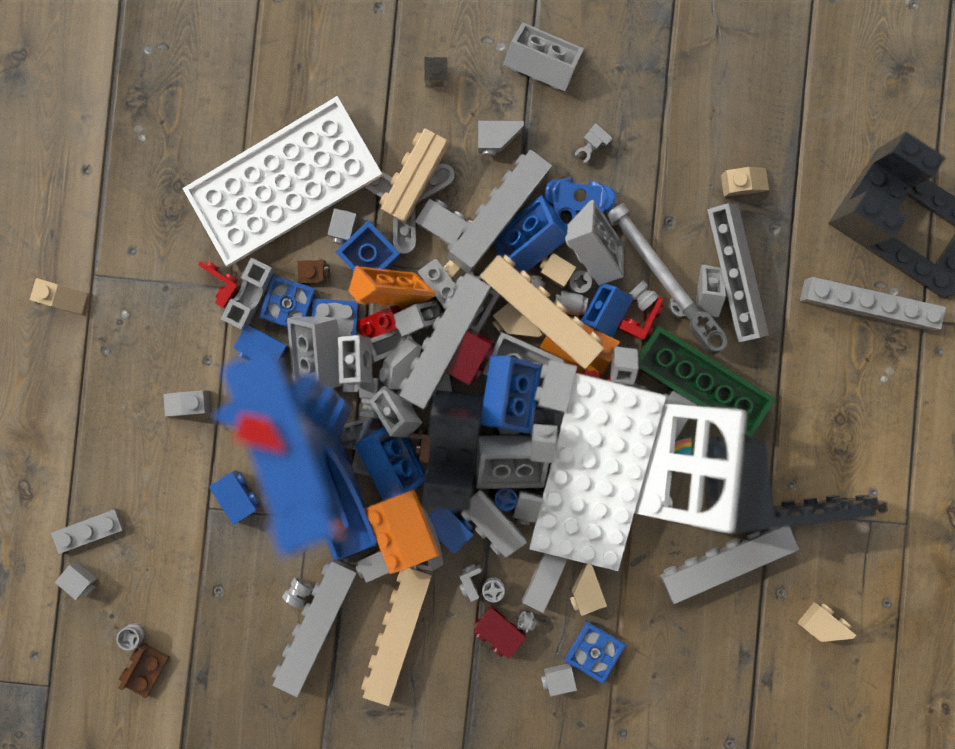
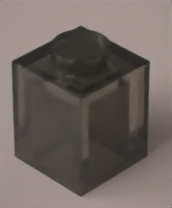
[424,57,448,87]

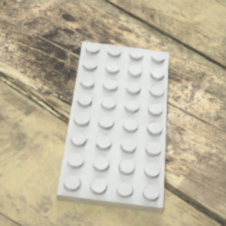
[183,96,383,267]
[529,373,666,571]

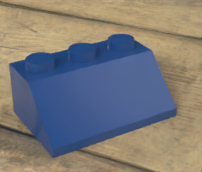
[493,195,567,273]
[480,356,542,434]
[354,426,426,500]

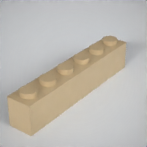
[480,255,604,369]
[361,566,432,706]

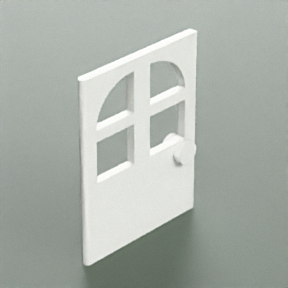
[634,404,746,532]

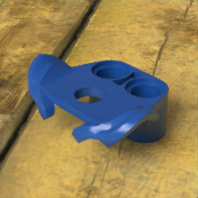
[545,178,616,230]

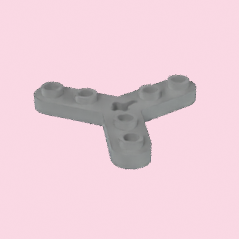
[363,164,455,255]

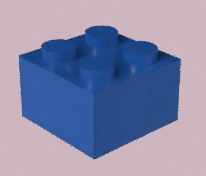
[336,221,402,271]

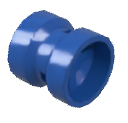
[494,488,517,511]

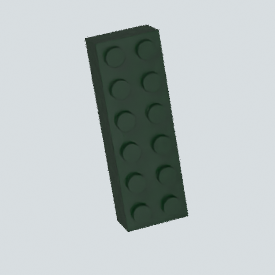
[638,326,775,437]

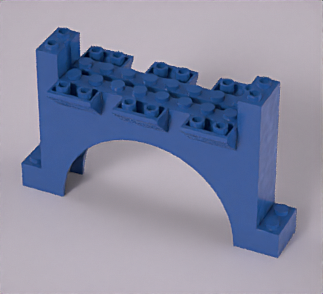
[214,348,379,560]

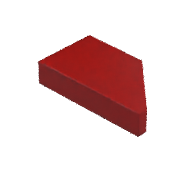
[233,413,286,453]

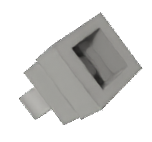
[575,123,612,164]
[343,378,383,399]

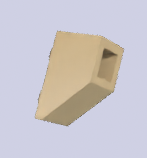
[797,602,856,642]

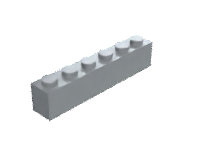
[447,149,552,274]
[707,203,769,342]
[399,273,492,409]
[800,277,946,331]
[659,526,800,604]
[272,560,357,697]

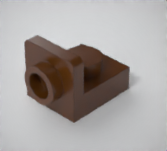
[297,259,330,284]
[408,429,431,463]

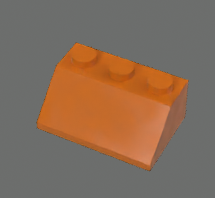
[348,266,436,308]
[539,317,620,375]
[365,489,440,574]

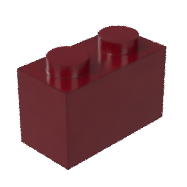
[445,329,495,385]
[474,605,526,659]

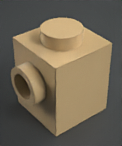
[539,253,576,289]

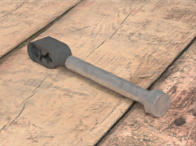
[606,203,727,355]

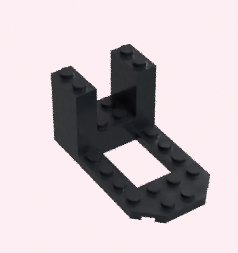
[828,131,955,297]
[422,390,564,511]
[704,436,888,533]

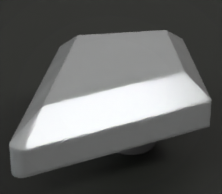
[340,418,372,450]

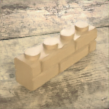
[379,128,449,224]

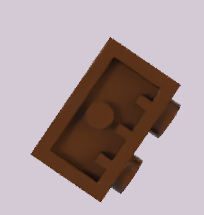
[119,644,170,698]

